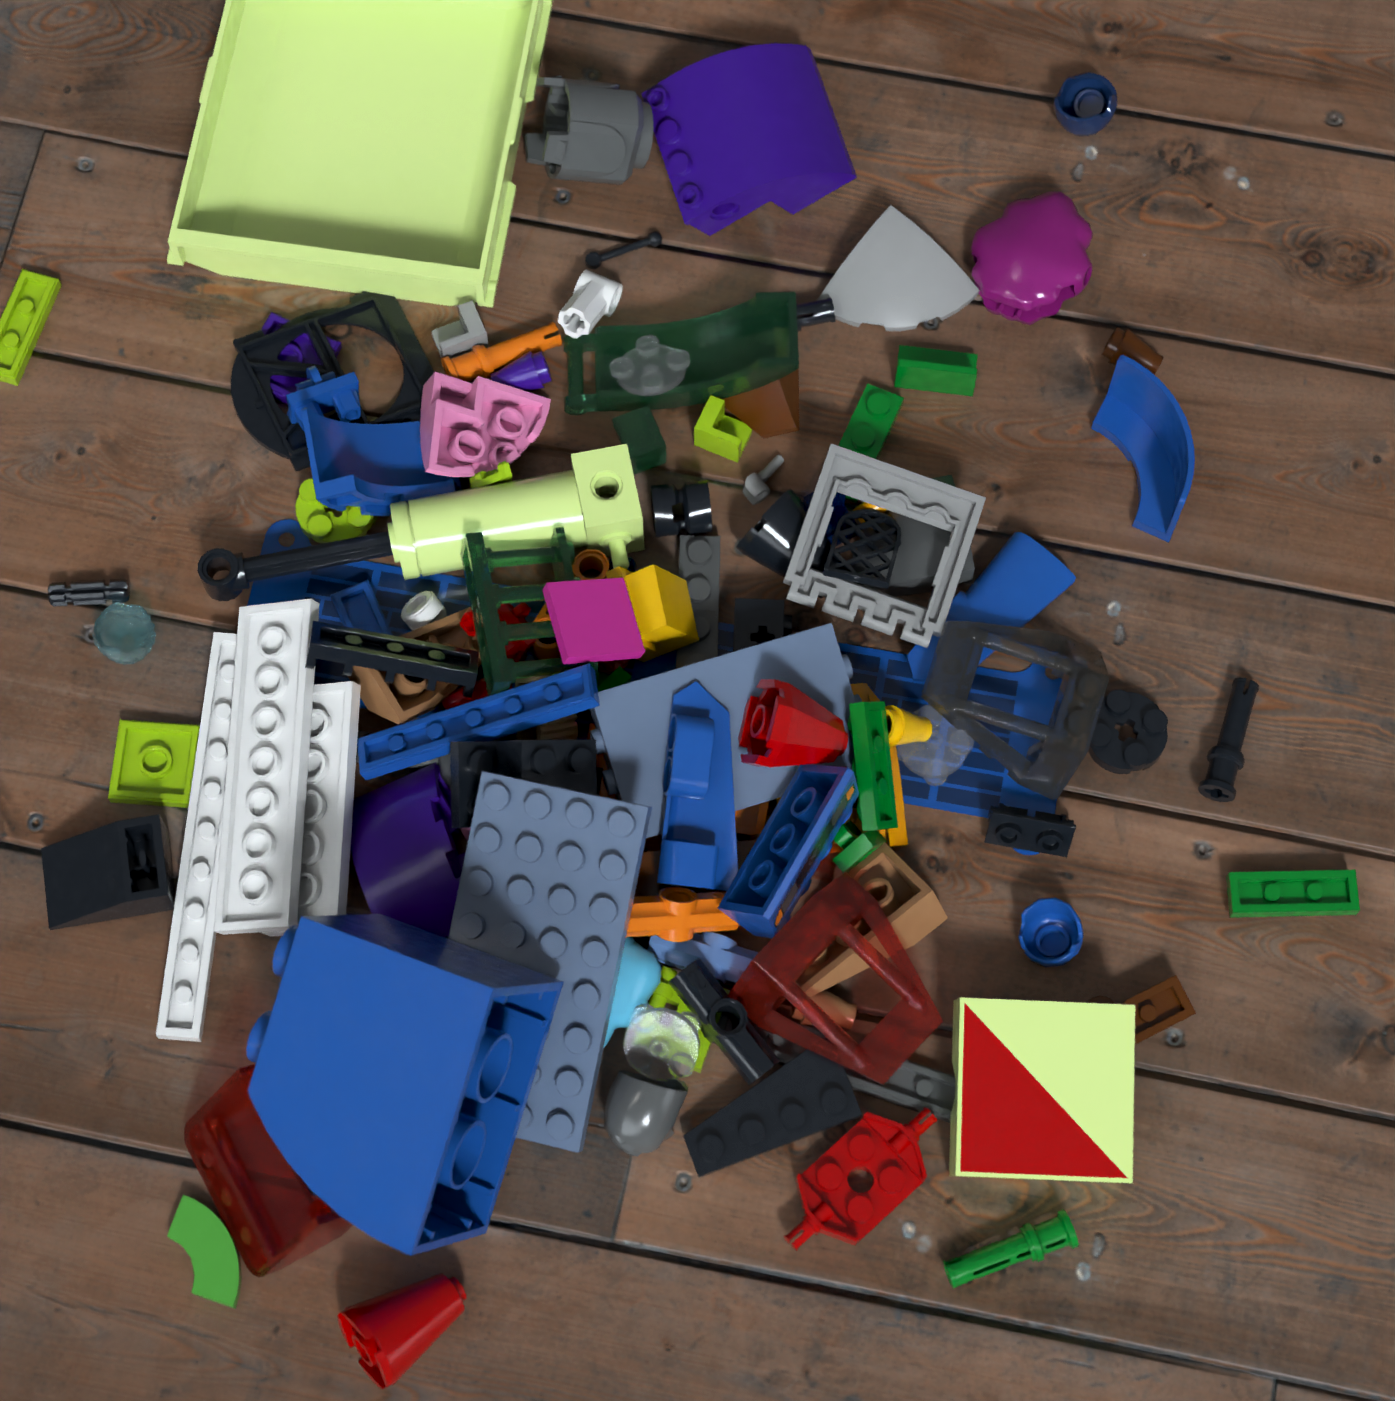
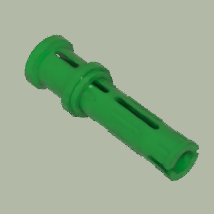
[942,1209,1079,1289]

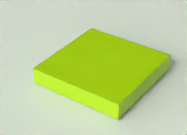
[108,719,200,808]

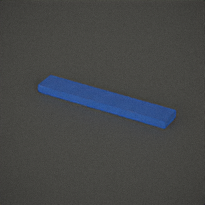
[357,663,600,780]

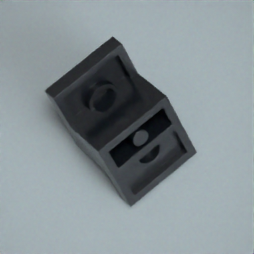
[450,740,597,828]

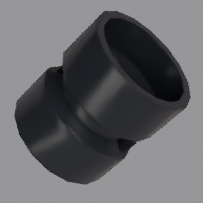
[650,480,712,537]

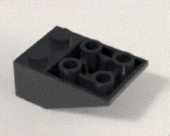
[41,814,176,930]

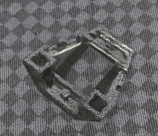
[921,621,1109,800]

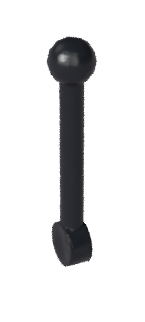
[585,231,662,269]

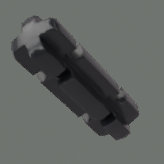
[48,579,130,607]

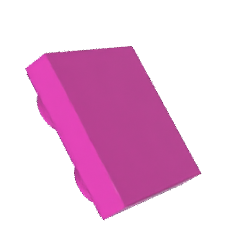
[542,577,645,664]

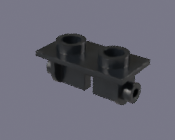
[984,803,1076,857]

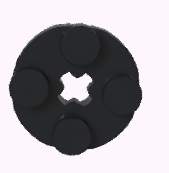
[1083,689,1168,774]

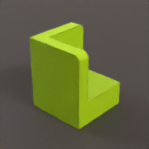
[694,395,753,463]

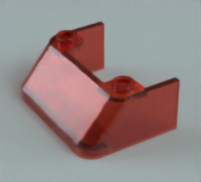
[184,1064,353,1277]

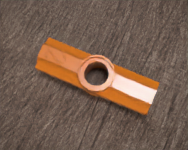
[626,886,739,942]

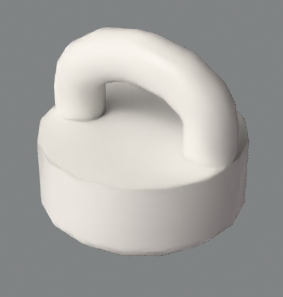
[401,591,447,630]

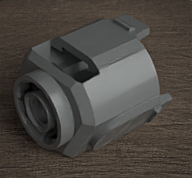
[524,75,653,185]

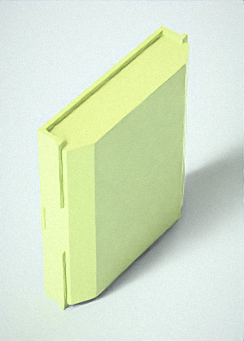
[167,0,553,308]

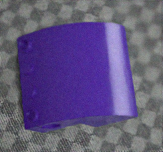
[641,43,857,236]

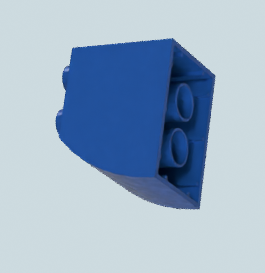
[246,914,564,1256]

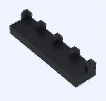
[305,621,479,698]

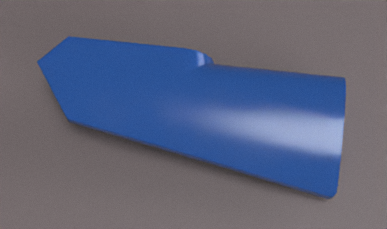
[907,532,1076,684]
[657,681,738,891]

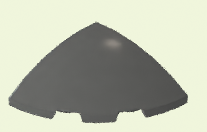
[852,475,975,597]

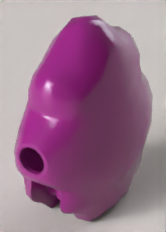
[971,191,1093,325]

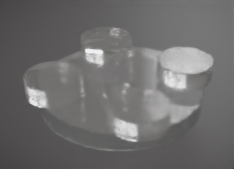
[610,335,690,396]
[896,705,974,786]
[623,1004,701,1081]

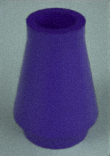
[491,351,552,391]

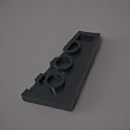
[683,1033,862,1178]

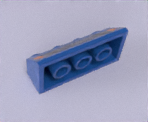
[718,764,859,939]

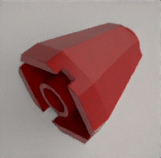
[738,679,848,767]

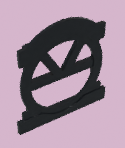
[231,291,434,472]

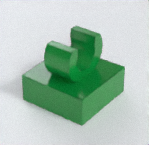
[833,821,886,873]

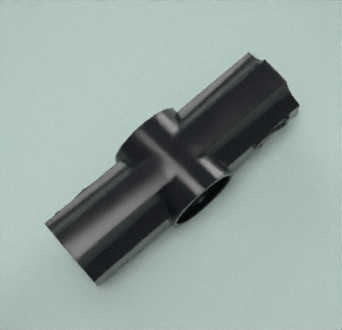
[668,958,780,1085]

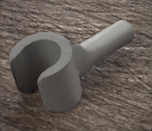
[742,455,784,505]

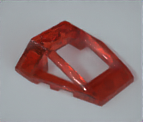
[728,872,943,1085]

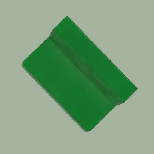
[894,345,978,396]

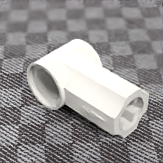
[558,269,623,339]

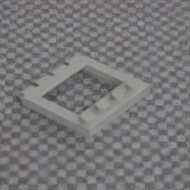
[783,443,986,648]

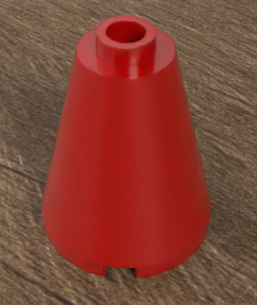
[337,1273,467,1389]

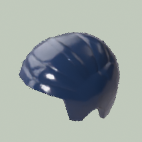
[1054,72,1117,136]

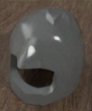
[604,1070,689,1157]

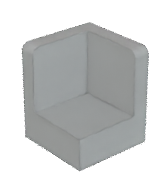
[432,300,489,358]

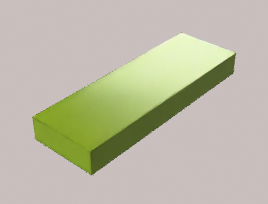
[0,269,62,386]

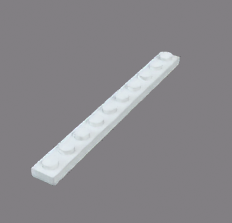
[156,632,237,1042]

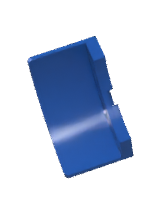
[1091,355,1195,543]
[301,407,462,516]

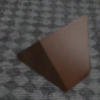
[707,356,799,439]

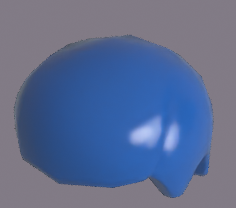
[1018,897,1084,968]

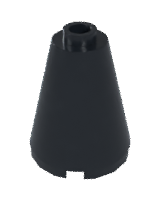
[736,489,847,599]

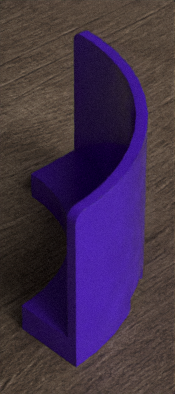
[350,762,465,939]

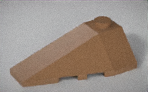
[348,607,492,725]
[776,843,948,1002]

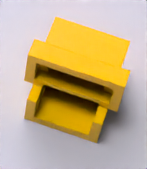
[606,564,699,662]

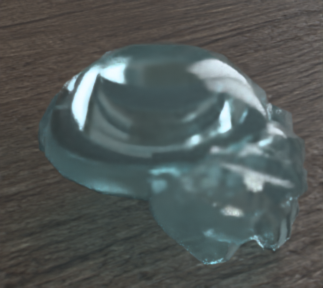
[92,602,156,665]

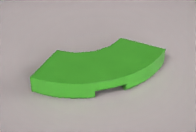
[167,1194,241,1309]

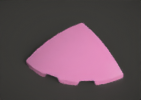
[420,372,551,477]

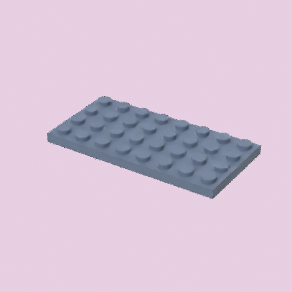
[448,771,652,1153]

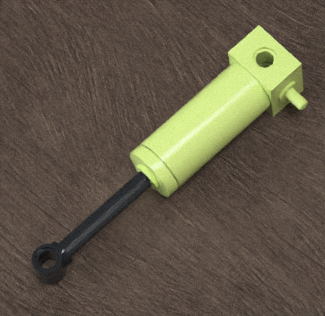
[197,444,645,601]

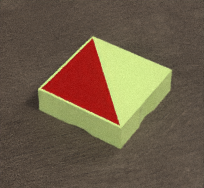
[949,997,1135,1183]

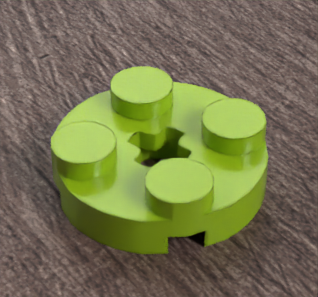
[296,477,378,544]

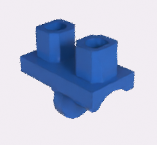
[286,366,361,432]

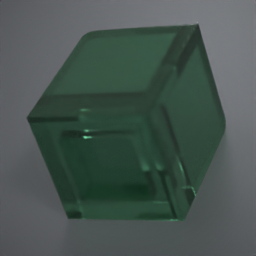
[612,405,667,474]

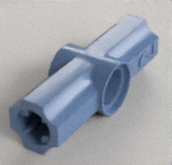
[648,932,780,997]

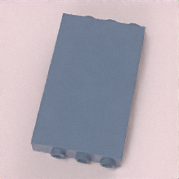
[590,623,862,838]

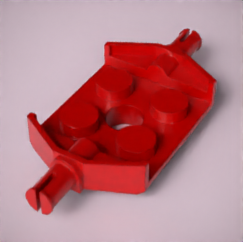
[784,1107,938,1251]

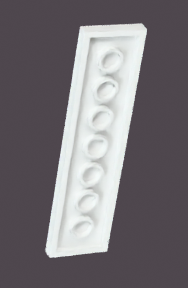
[214,599,320,935]

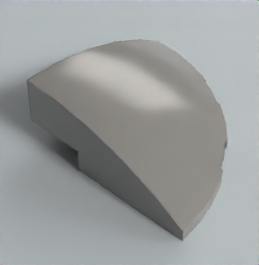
[817,205,980,331]

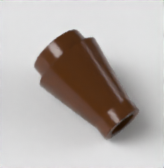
[1101,327,1164,375]

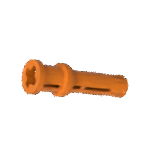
[441,322,562,382]

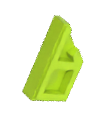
[469,461,512,489]

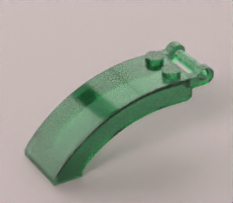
[563,292,799,415]

